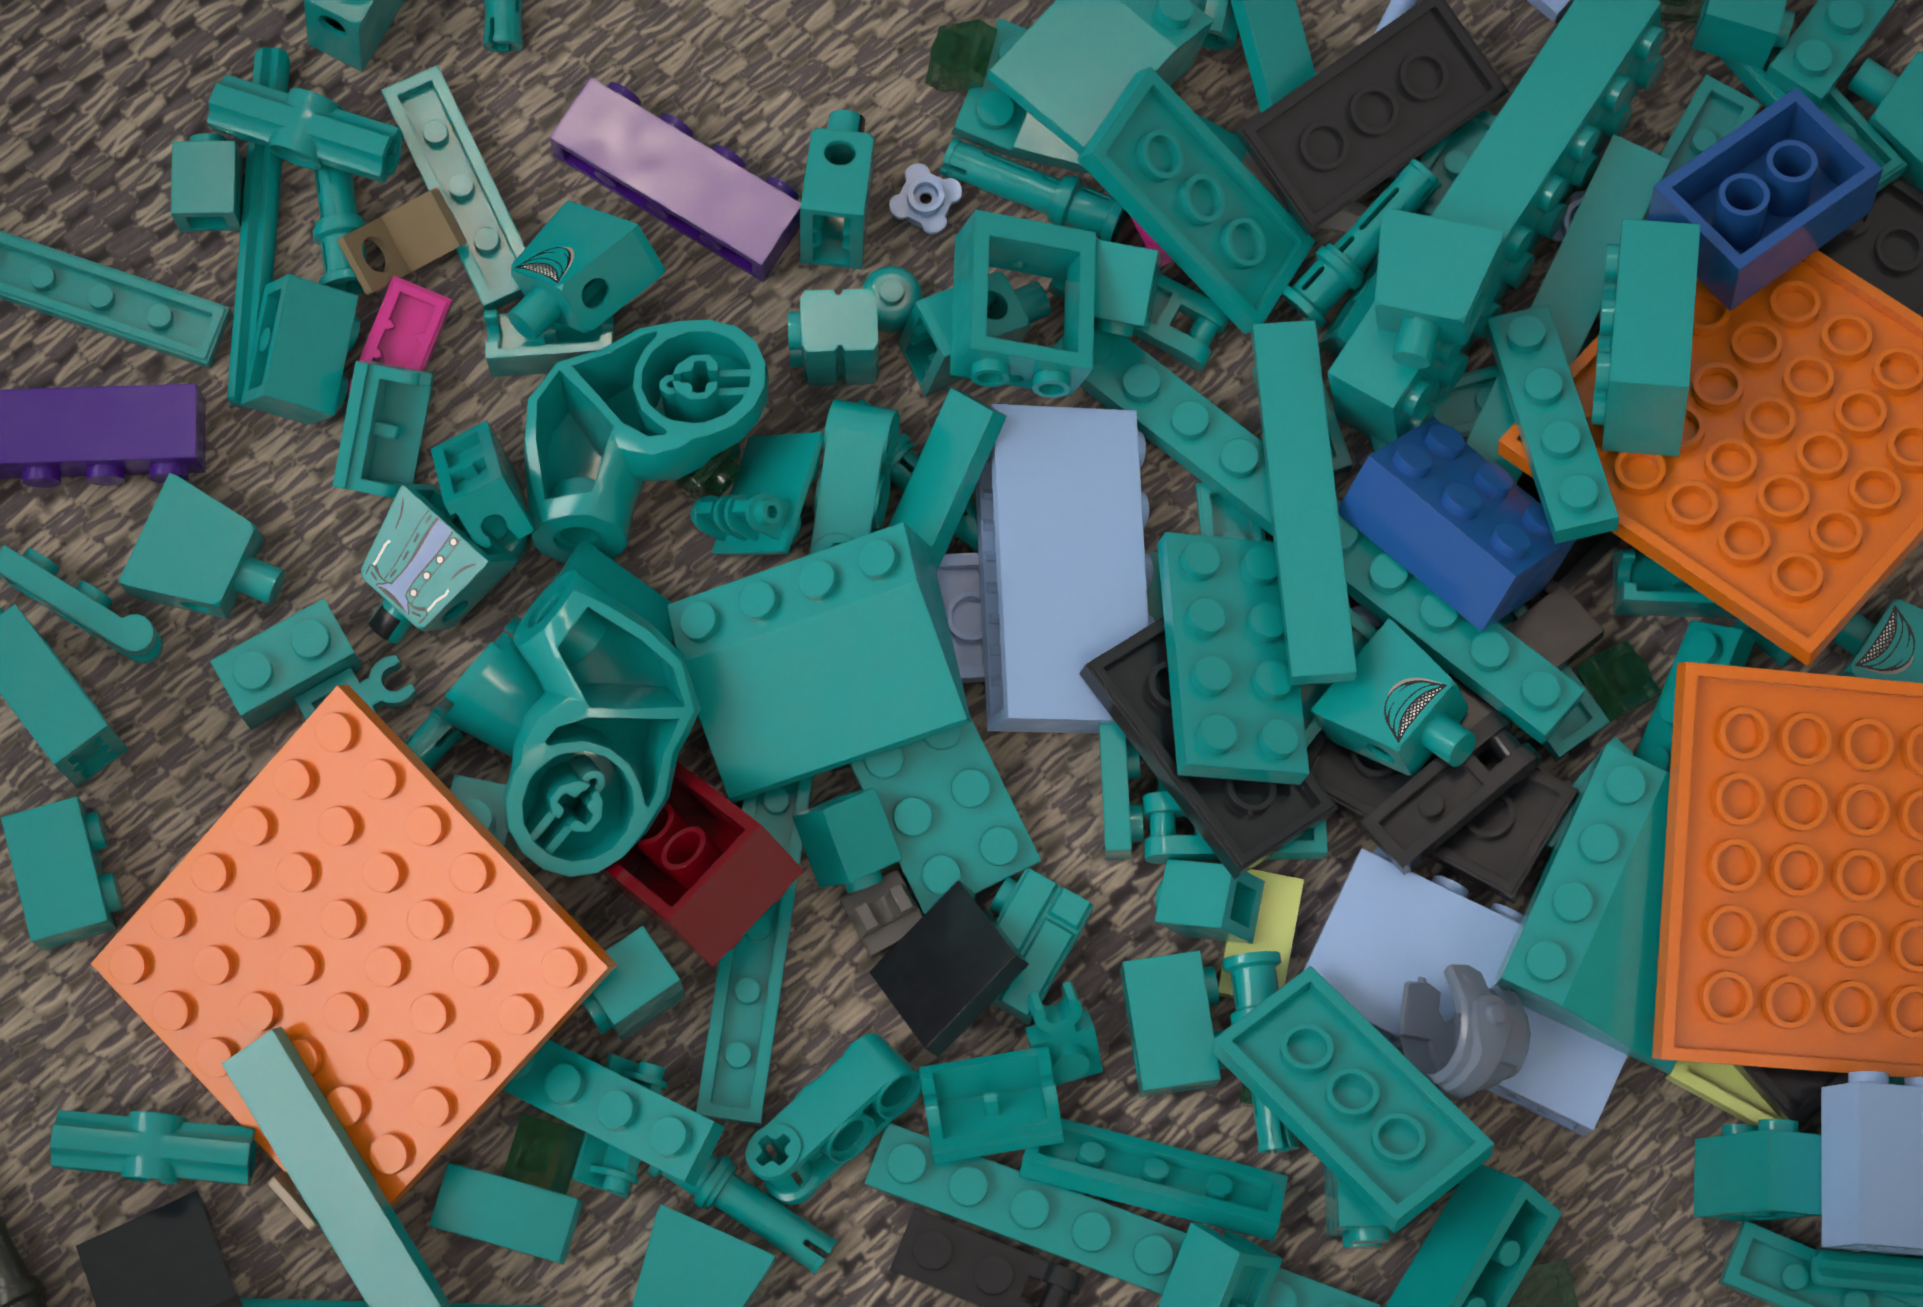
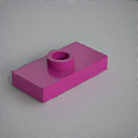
[347,275,454,394]

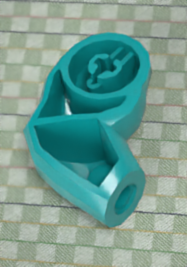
[523,320,769,563]
[503,569,701,877]

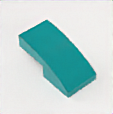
[429,1163,583,1265]

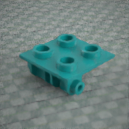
[690,432,824,556]

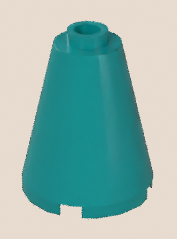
[433,615,544,757]

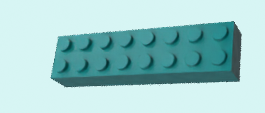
[1328,0,1665,444]

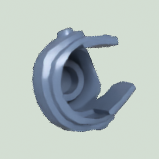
[1399,964,1531,1100]

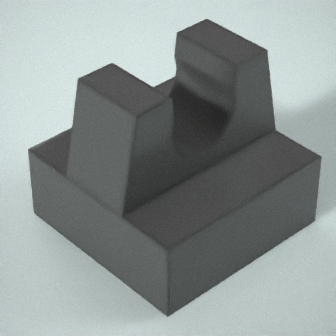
[840,869,923,959]

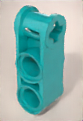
[809,399,900,555]
[745,1033,922,1205]

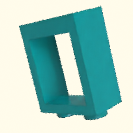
[950,209,1096,398]
[0,604,129,788]

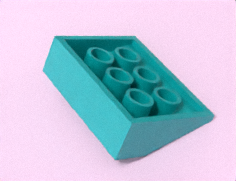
[667,522,971,802]
[1491,744,1677,1074]

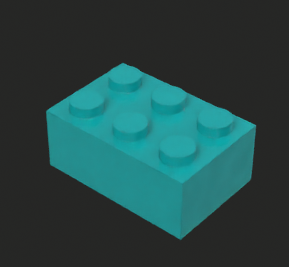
[1591,219,1700,457]

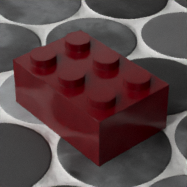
[600,761,804,967]

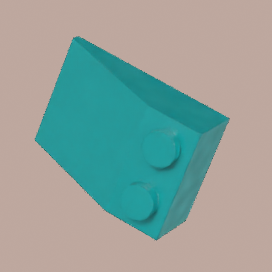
[987,0,1214,155]

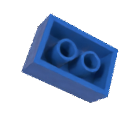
[1647,87,1883,311]
[1338,417,1577,632]

